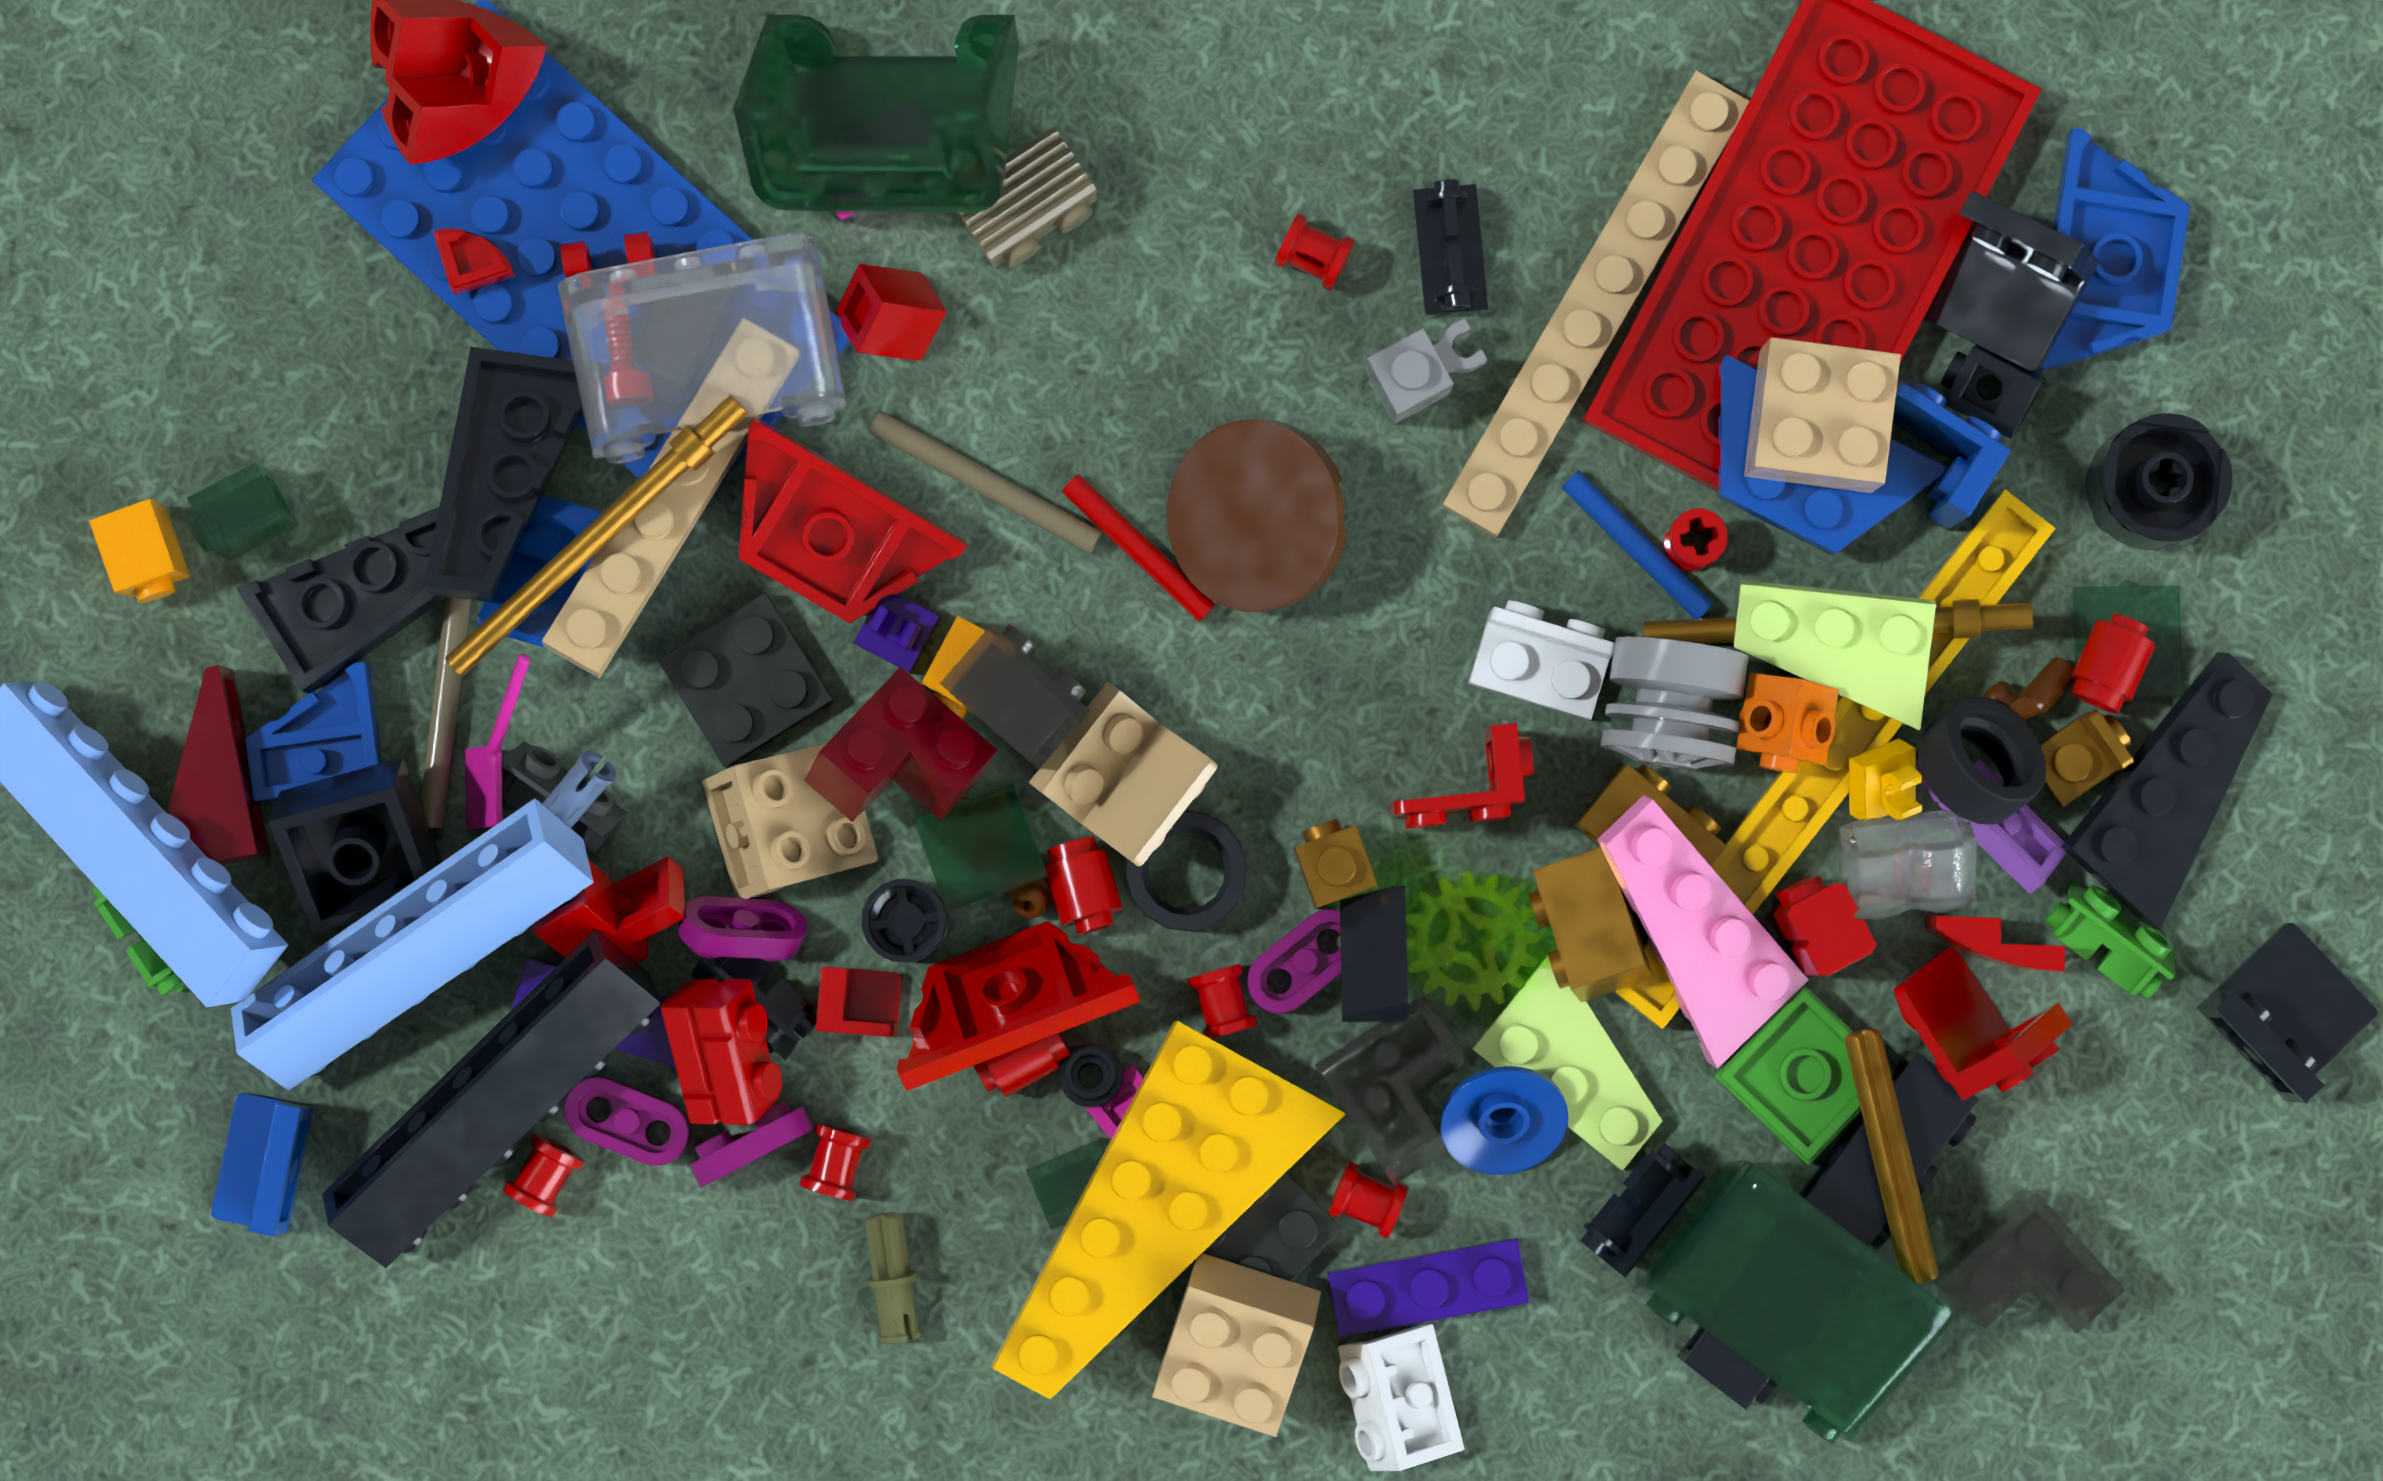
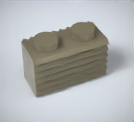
[948,127,1097,268]

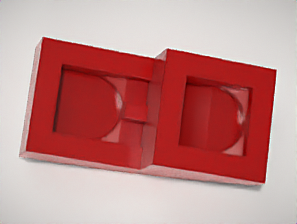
[1925,916,2065,972]

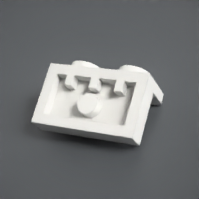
[1468,600,1615,721]
[1338,1324,1465,1471]

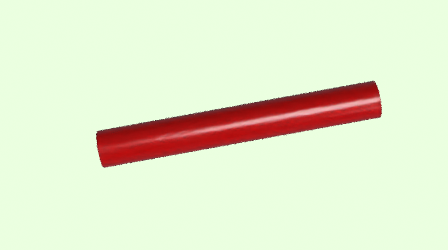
[1061,474,1216,623]

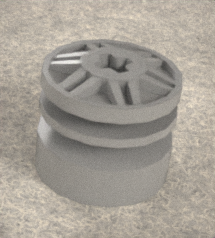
[1600,636,1749,770]

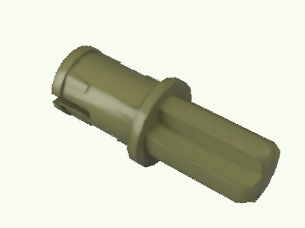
[865,1212,921,1344]

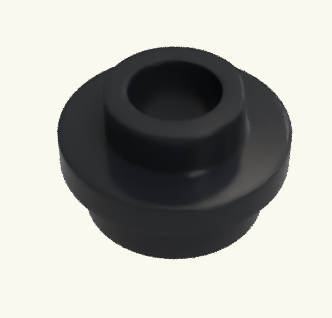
[1059,1043,1123,1108]

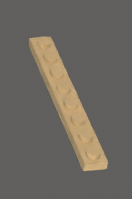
[1441,70,1749,538]

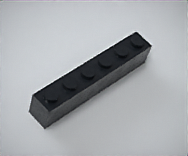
[322,929,661,1268]
[1676,1051,1980,1410]

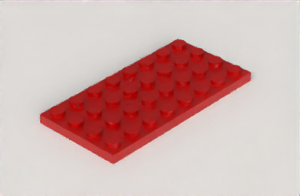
[1582,0,2042,493]

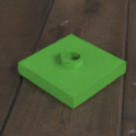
[1712,985,1896,1166]

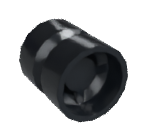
[861,879,950,963]

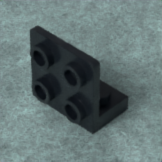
[1926,191,2100,373]
[2196,923,2378,1104]

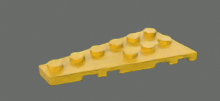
[990,1021,1346,1399]

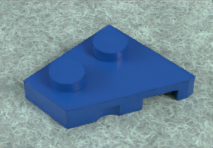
[245,661,383,803]

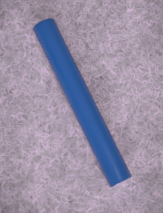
[1561,470,1714,619]

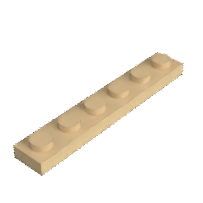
[542,318,799,679]

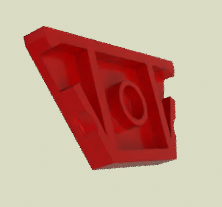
[739,415,967,623]
[897,921,1140,1091]

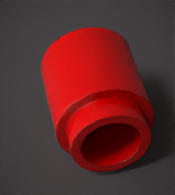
[2071,614,2156,714]
[1045,836,1123,935]
[974,1033,1071,1098]

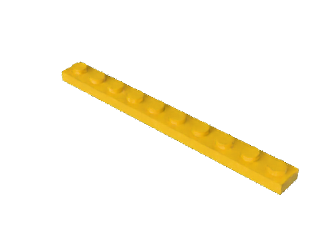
[1614,489,2056,1029]

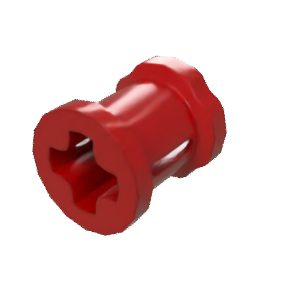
[1274,212,1355,291]
[1663,508,1728,571]
[1186,963,1258,1039]
[799,1123,872,1201]
[502,1133,585,1217]
[1327,1161,1409,1239]

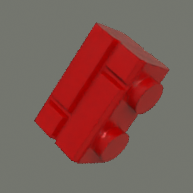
[1768,875,1877,977]
[660,979,782,1125]

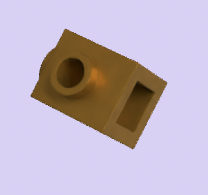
[1293,818,1378,909]

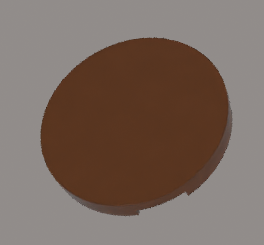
[1167,419,1348,612]

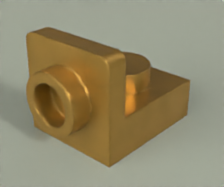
[2040,709,2134,808]

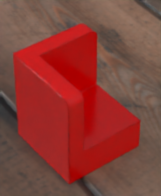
[834,264,947,361]
[816,966,902,1037]

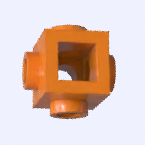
[1736,673,1839,773]

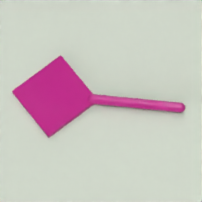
[465,654,530,830]

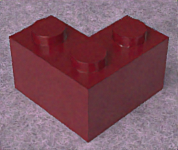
[804,667,998,822]

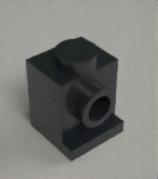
[1940,345,2047,439]

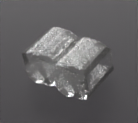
[1839,810,1977,920]

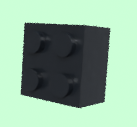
[268,757,443,935]

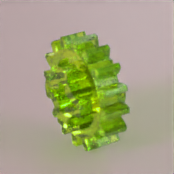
[1406,871,1541,1010]

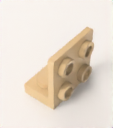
[1029,682,1217,866]
[702,743,878,899]

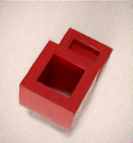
[533,856,685,962]

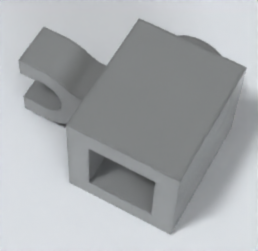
[1364,318,1488,425]

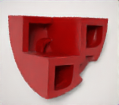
[370,0,547,165]

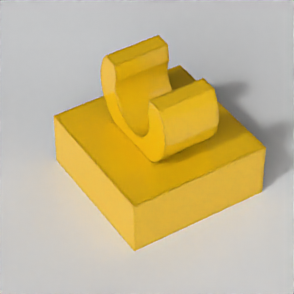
[1849,739,1922,824]

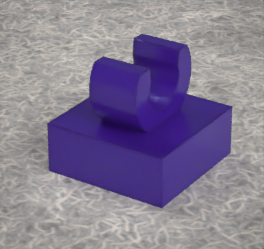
[853,594,941,674]

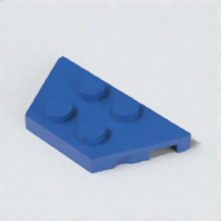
[2038,128,2190,372]
[1718,355,1946,556]

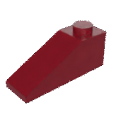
[168,665,271,866]

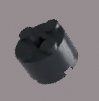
[2086,413,2233,550]

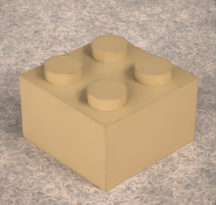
[1744,337,1901,493]
[1152,1253,1321,1437]

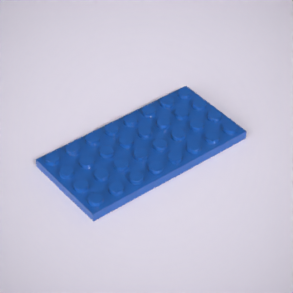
[311,0,851,483]

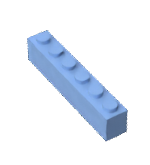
[0,681,288,1007]
[231,798,593,1091]

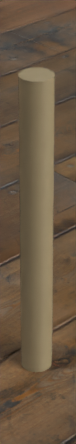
[869,410,1102,554]
[420,597,471,829]

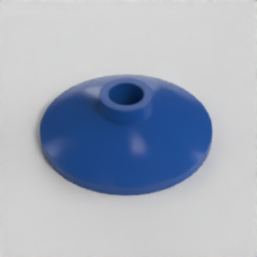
[1440,1066,1568,1175]

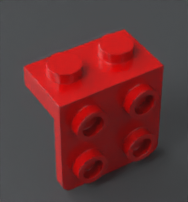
[1390,723,1534,829]
[1894,947,2072,1101]

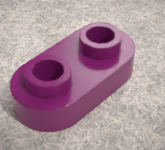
[678,896,808,962]
[1247,909,1341,1013]
[564,1077,691,1166]
[689,1101,815,1188]

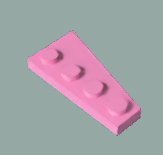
[1597,795,1808,1069]

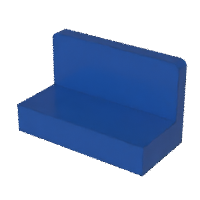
[211,1093,314,1236]

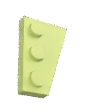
[1734,580,1936,730]
[1471,950,1663,1171]

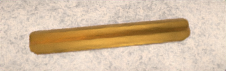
[1844,1028,1939,1285]

